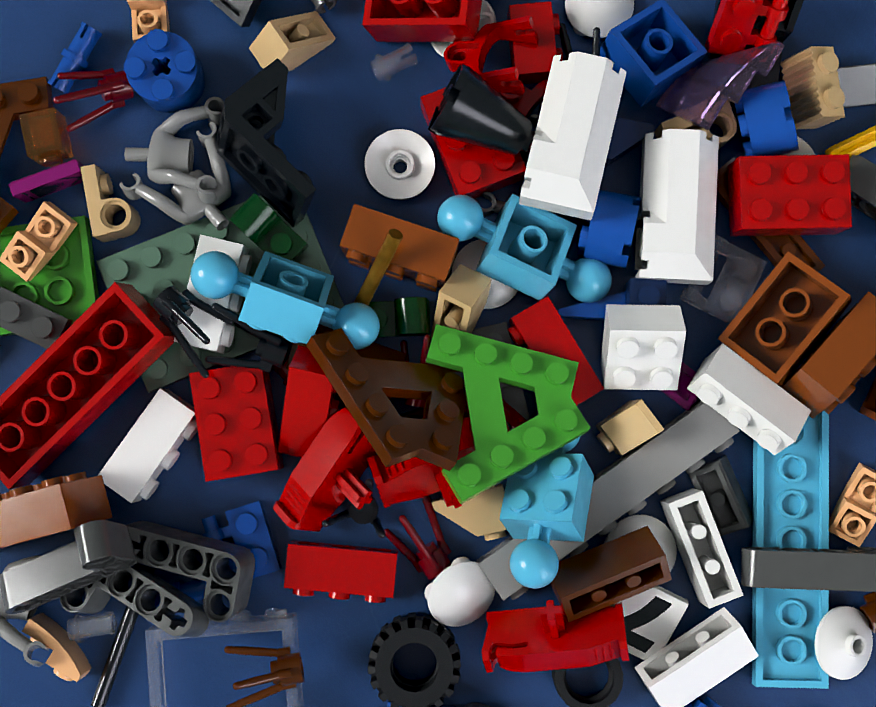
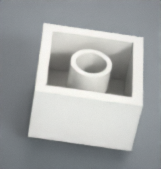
[600,304,686,390]

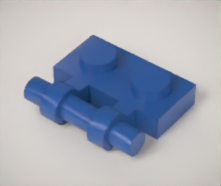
[201,500,282,578]

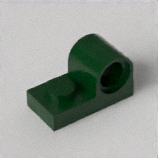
[229,193,309,261]
[368,297,431,338]

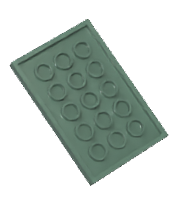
[96,195,344,393]

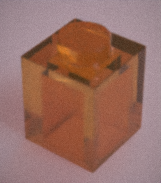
[19,107,74,167]

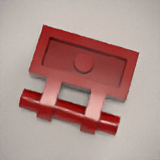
[705,0,789,61]

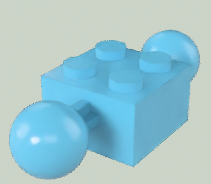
[437,194,612,303]
[190,251,380,350]
[499,436,594,589]

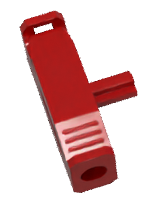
[273,407,376,532]
[366,417,510,508]
[482,600,629,673]

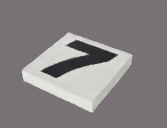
[610,586,689,660]

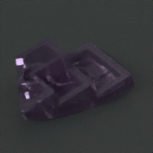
[656,41,785,130]

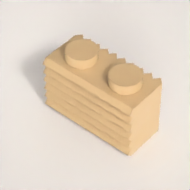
[780,46,845,129]

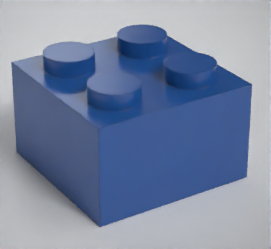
[600,0,708,107]

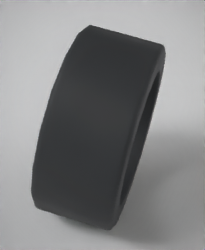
[552,658,624,707]

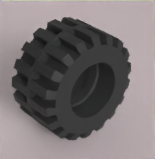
[368,612,461,707]

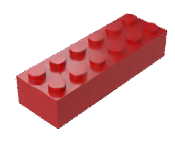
[0,282,175,489]

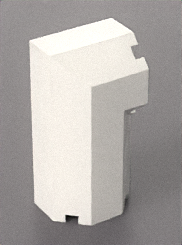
[519,51,626,221]
[635,129,719,285]

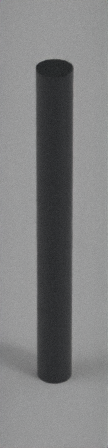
[91,566,154,707]

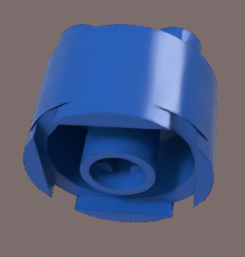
[124,29,205,113]
[732,80,799,156]
[578,189,641,268]

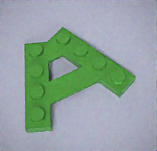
[426,324,591,504]

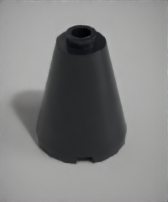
[428,63,535,156]

